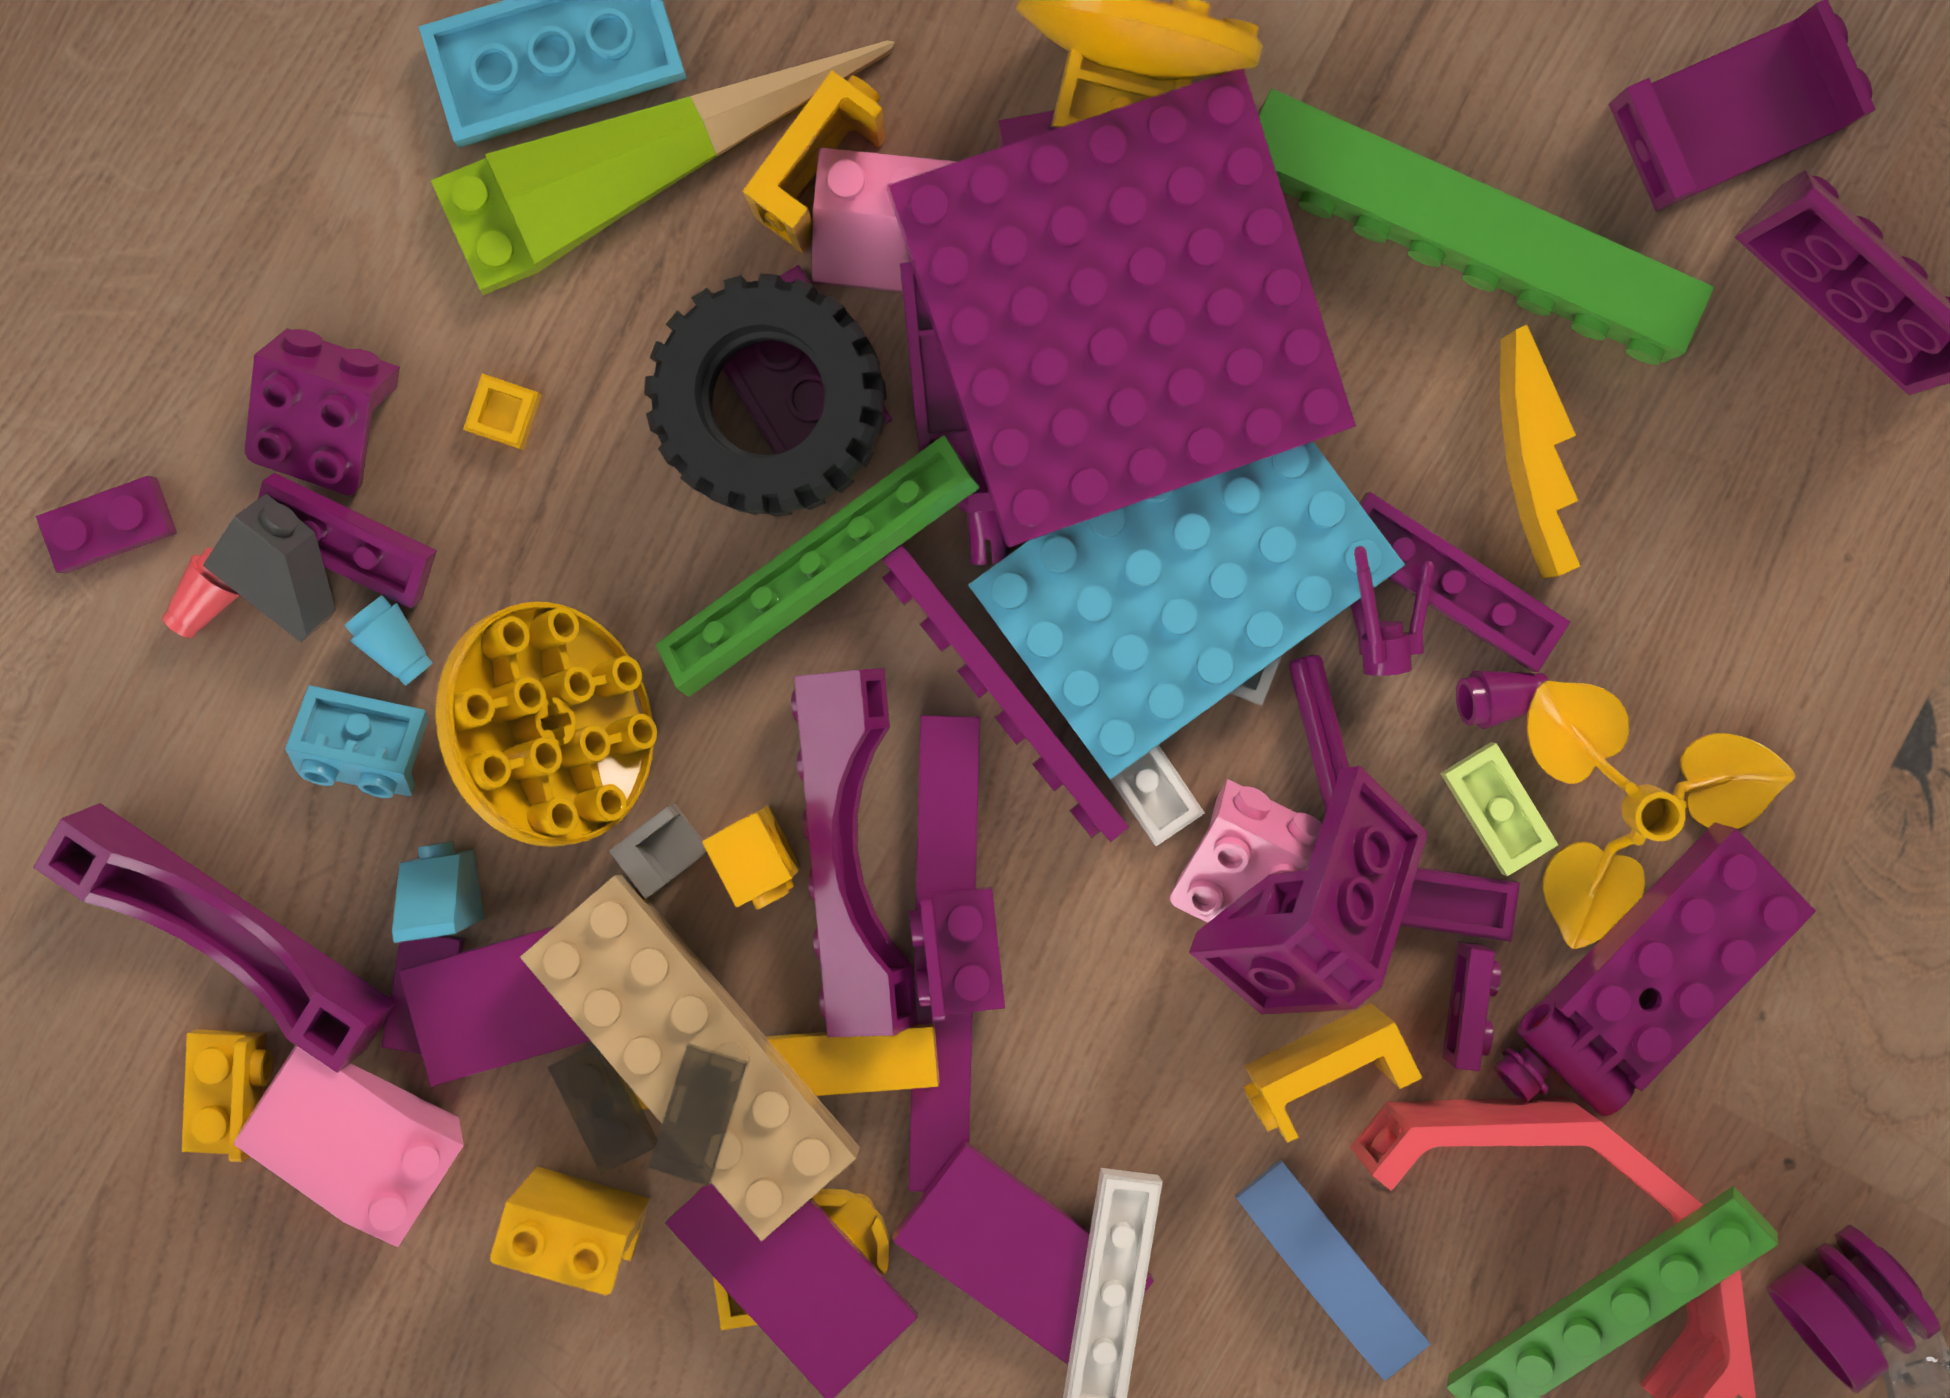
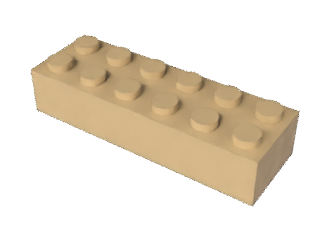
[520,874,860,1241]

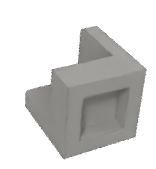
[609,803,707,899]

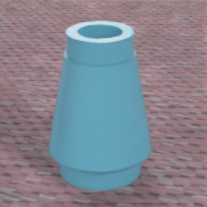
[344,595,433,686]

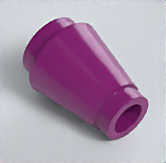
[1456,670,1548,729]

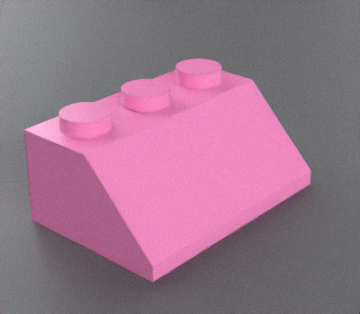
[812,147,957,293]

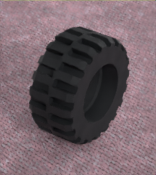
[644,273,887,516]

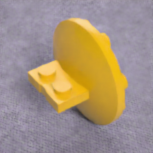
[1016,0,1263,128]
[436,602,657,847]

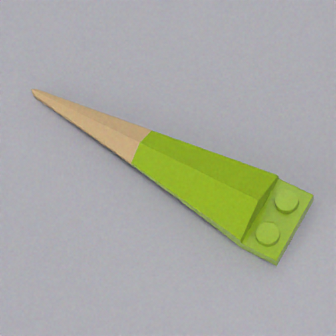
[430,40,895,295]

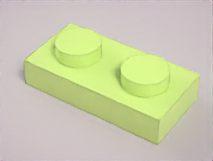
[1440,742,1558,876]

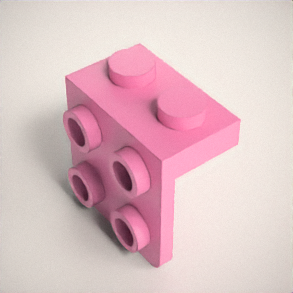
[1170,779,1322,923]

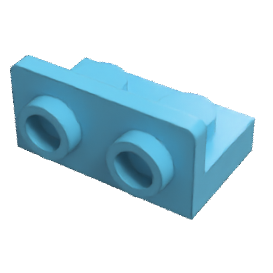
[285,685,429,798]

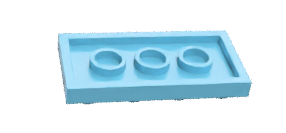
[418,0,687,148]

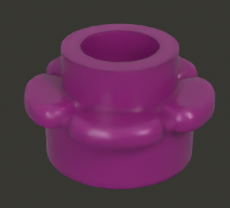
[1493,1047,1550,1103]

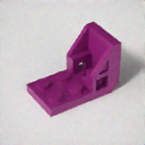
[1189,765,1428,1015]

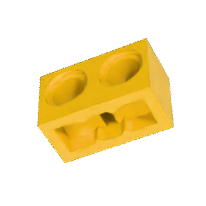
[702,805,801,910]

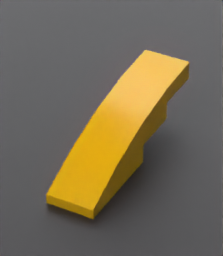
[1500,325,1581,579]

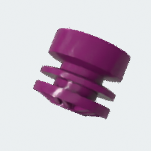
[1766,1225,1941,1393]

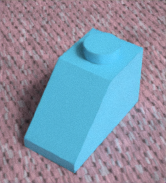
[392,841,485,943]

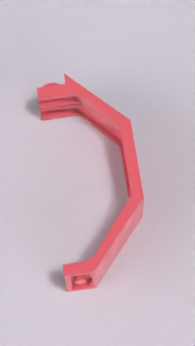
[1349,1096,1756,1398]

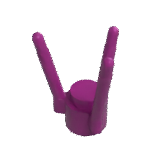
[1350,546,1434,676]

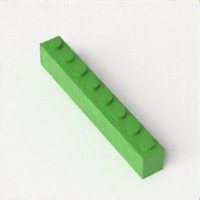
[1258,88,1714,365]

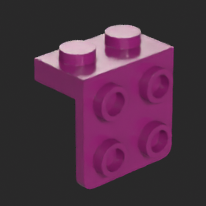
[245,328,400,495]

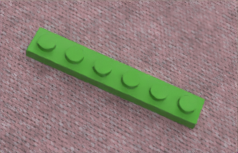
[655,435,980,697]
[1447,1186,1778,1398]

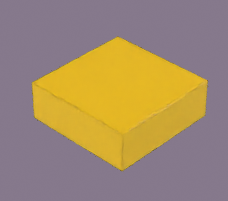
[463,373,543,451]

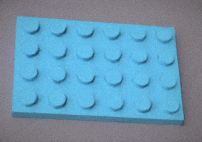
[968,442,1405,780]

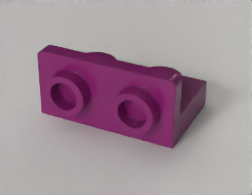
[909,886,1005,1021]

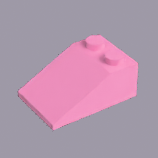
[234,1045,464,1247]

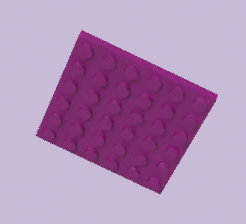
[886,68,1356,547]

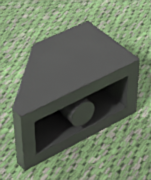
[203,494,336,643]

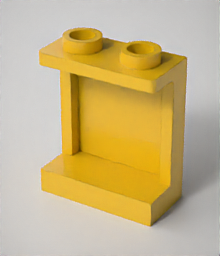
[743,70,887,254]
[1242,1003,1422,1143]
[490,1166,650,1295]

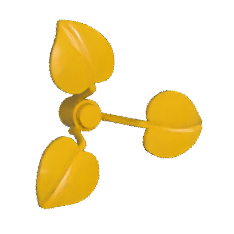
[1527,680,1796,949]

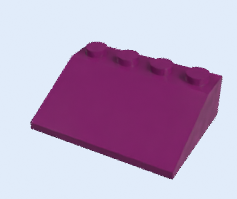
[1734,170,1950,395]

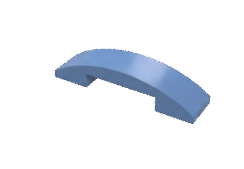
[1235,1159,1431,1381]

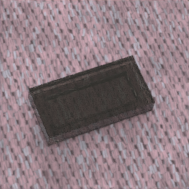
[648,1043,749,1186]

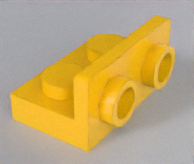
[181,1029,273,1162]

